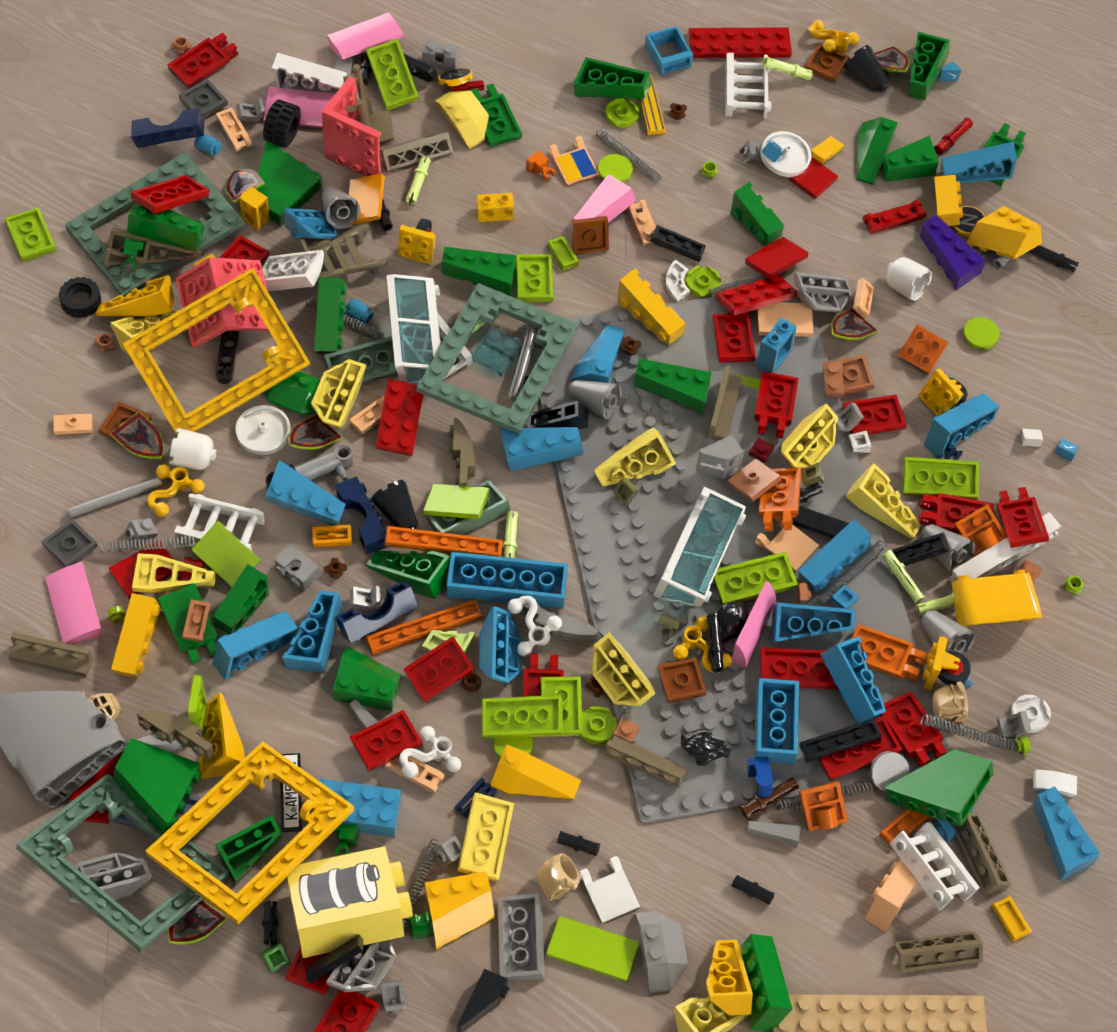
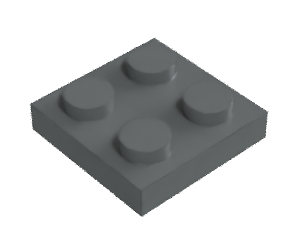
[179,79,228,118]
[41,519,98,567]

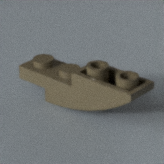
[449,418,475,486]
[137,711,213,759]

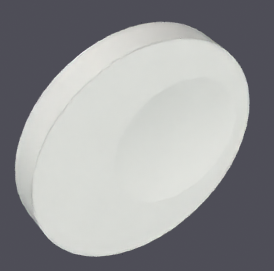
[761,131,811,177]
[235,405,291,455]

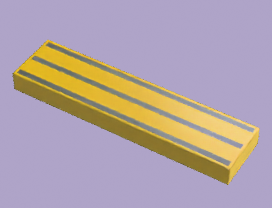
[639,77,665,136]

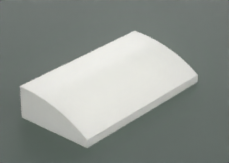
[262,250,324,291]

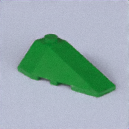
[857,117,898,185]

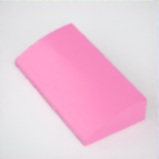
[327,13,404,59]
[264,87,335,129]
[45,562,103,644]
[732,581,776,669]

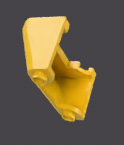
[952,570,1042,627]

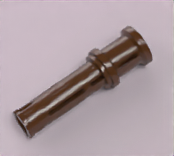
[739,777,799,821]

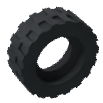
[59,277,101,318]

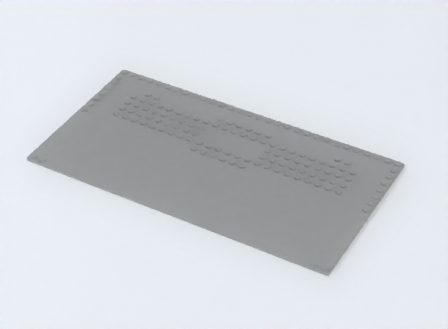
[523,285,950,824]

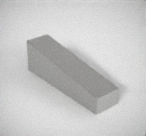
[350,699,378,729]
[747,821,800,846]

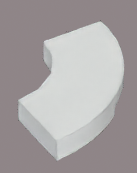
[666,260,690,302]

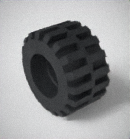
[263,99,301,148]

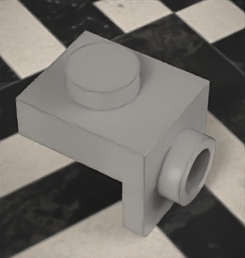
[236,99,265,123]
[739,140,763,164]
[836,403,864,432]
[124,518,158,547]
[350,585,382,611]
[997,711,1031,738]
[434,836,462,867]
[381,980,406,1014]

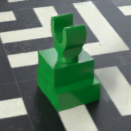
[123,238,145,271]
[335,823,359,856]
[409,912,434,940]

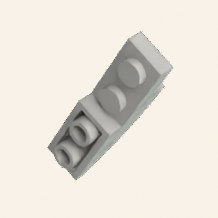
[522,603,598,644]

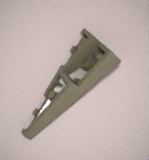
[104,228,201,267]

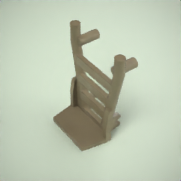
[343,64,393,144]
[300,222,387,285]

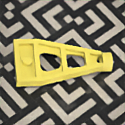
[132,554,215,593]

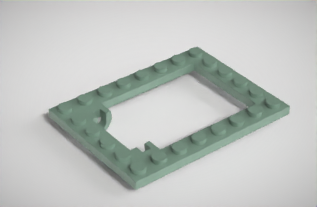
[65,152,245,297]
[416,283,578,435]
[16,774,230,952]

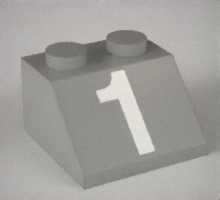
[696,435,744,480]

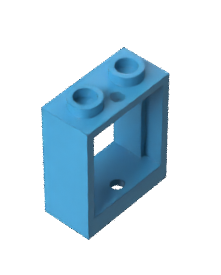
[645,26,693,75]
[756,317,797,373]

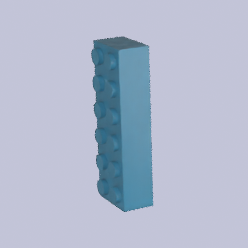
[447,552,568,609]

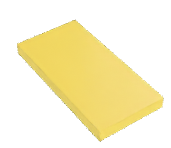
[457,793,514,882]

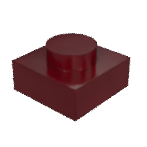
[749,437,775,463]

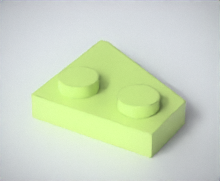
[422,630,475,653]

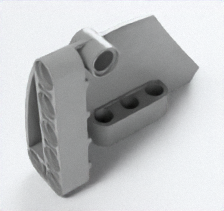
[0,691,126,808]

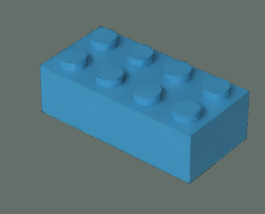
[754,678,799,765]
[319,779,402,837]

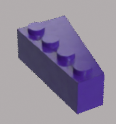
[920,215,985,290]

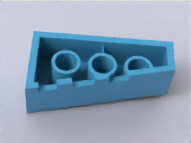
[940,142,1017,183]
[924,393,999,457]
[500,427,584,471]
[265,460,346,526]
[798,519,871,593]
[770,602,856,642]
[213,611,298,680]
[1033,786,1100,880]

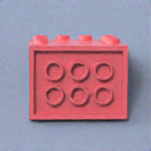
[322,76,381,176]
[176,258,269,347]

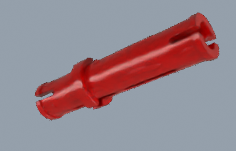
[934,117,973,155]

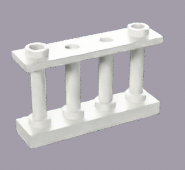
[725,53,771,119]
[174,494,265,551]
[890,822,980,911]

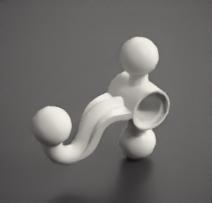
[508,595,562,657]
[399,726,461,778]

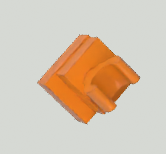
[526,150,555,181]

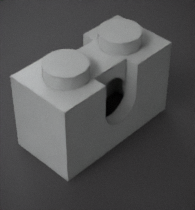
[422,39,460,71]
[274,544,320,591]

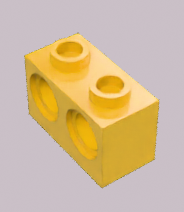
[239,187,270,230]
[477,193,514,222]

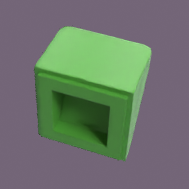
[260,942,290,973]

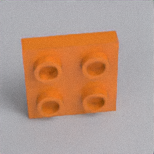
[898,324,949,374]
[954,504,1007,557]
[799,781,848,832]

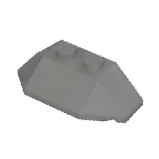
[794,272,852,313]
[65,852,152,905]
[635,910,688,994]
[326,940,396,992]

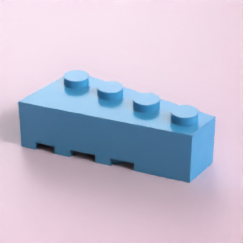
[282,591,343,674]
[820,636,886,724]

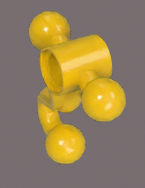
[808,20,859,53]
[147,464,205,517]
[673,616,732,673]

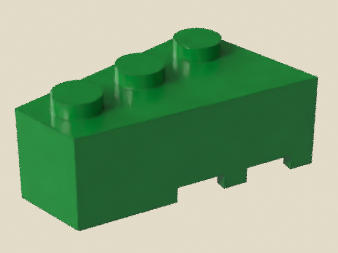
[730,181,784,246]
[213,564,269,635]
[216,815,282,886]

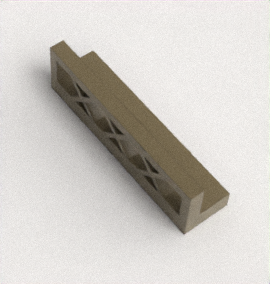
[380,132,453,171]
[708,365,742,440]
[8,632,93,677]
[605,736,687,789]
[951,812,1012,894]
[894,931,983,973]

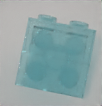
[472,326,523,377]

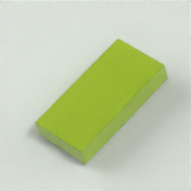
[547,236,579,271]

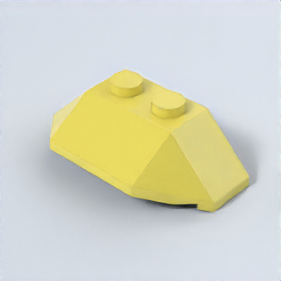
[435,91,489,150]
[311,359,366,428]
[781,403,838,469]
[592,632,656,706]

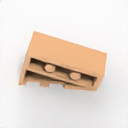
[865,860,918,932]

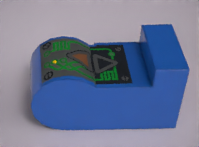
[747,757,773,797]

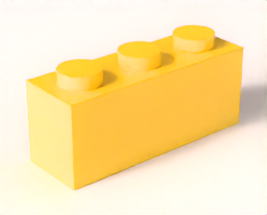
[934,175,963,226]

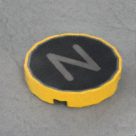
[438,68,473,86]
[951,206,985,237]

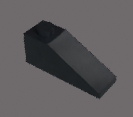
[527,400,588,430]
[457,969,510,1032]

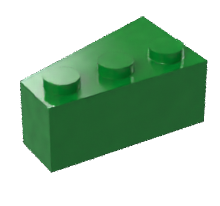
[881,135,939,182]

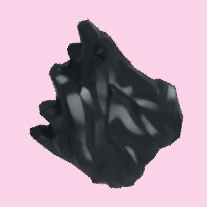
[717,601,749,645]
[680,729,731,766]

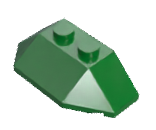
[264,371,320,415]

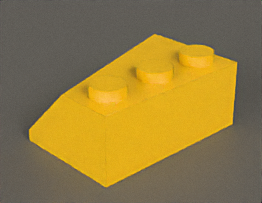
[966,206,1042,259]
[425,871,495,950]

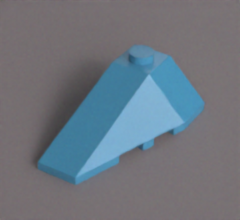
[571,325,625,383]

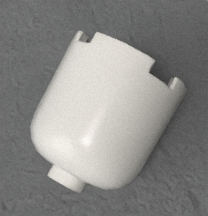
[886,257,932,301]
[169,428,217,470]

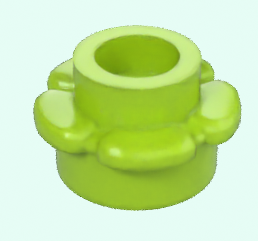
[701,161,718,178]
[1064,576,1084,594]
[107,606,126,623]
[1015,736,1031,755]

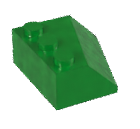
[333,646,402,712]

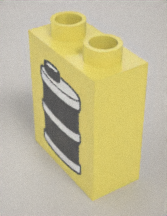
[287,846,413,958]

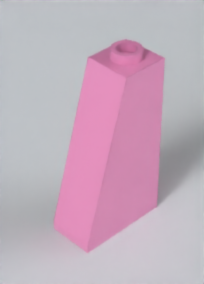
[574,175,636,223]

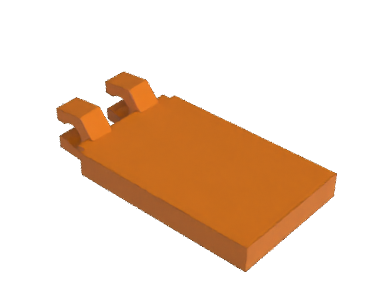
[759,467,802,531]
[852,624,927,682]

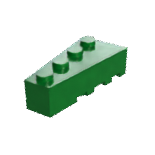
[909,32,950,100]
[573,57,651,99]
[127,203,204,252]
[442,247,516,296]
[314,277,347,354]
[634,358,712,415]
[741,934,793,1032]

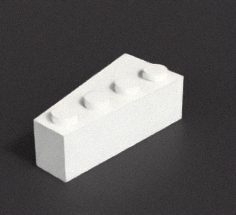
[272,53,347,94]

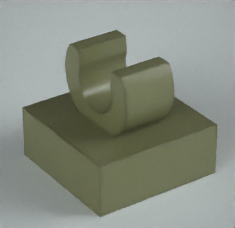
[802,462,824,487]
[613,477,639,505]
[659,615,682,637]

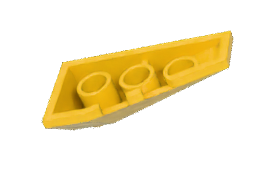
[96,275,175,316]

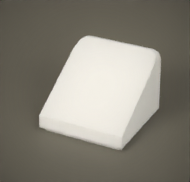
[1022,429,1043,447]
[848,431,871,453]

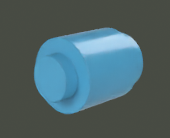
[194,134,221,156]
[346,299,374,324]

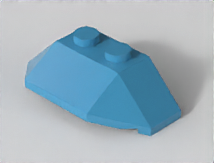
[284,208,337,239]
[479,606,521,684]

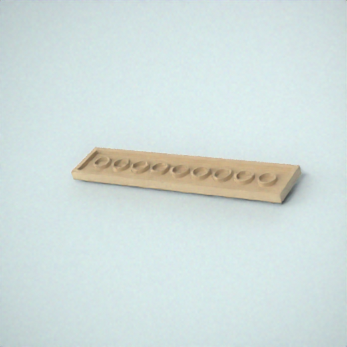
[773,994,987,1032]

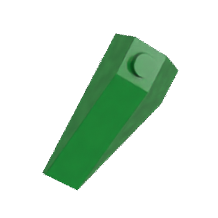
[366,551,451,599]

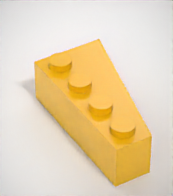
[617,268,686,346]
[111,593,161,679]

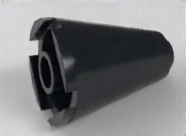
[843,45,889,93]
[371,480,418,529]

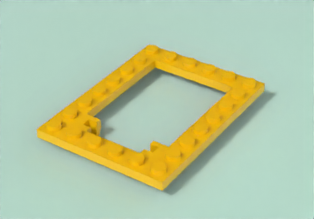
[123,268,311,436]
[146,741,354,924]

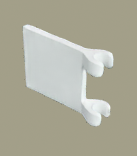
[579,856,640,924]

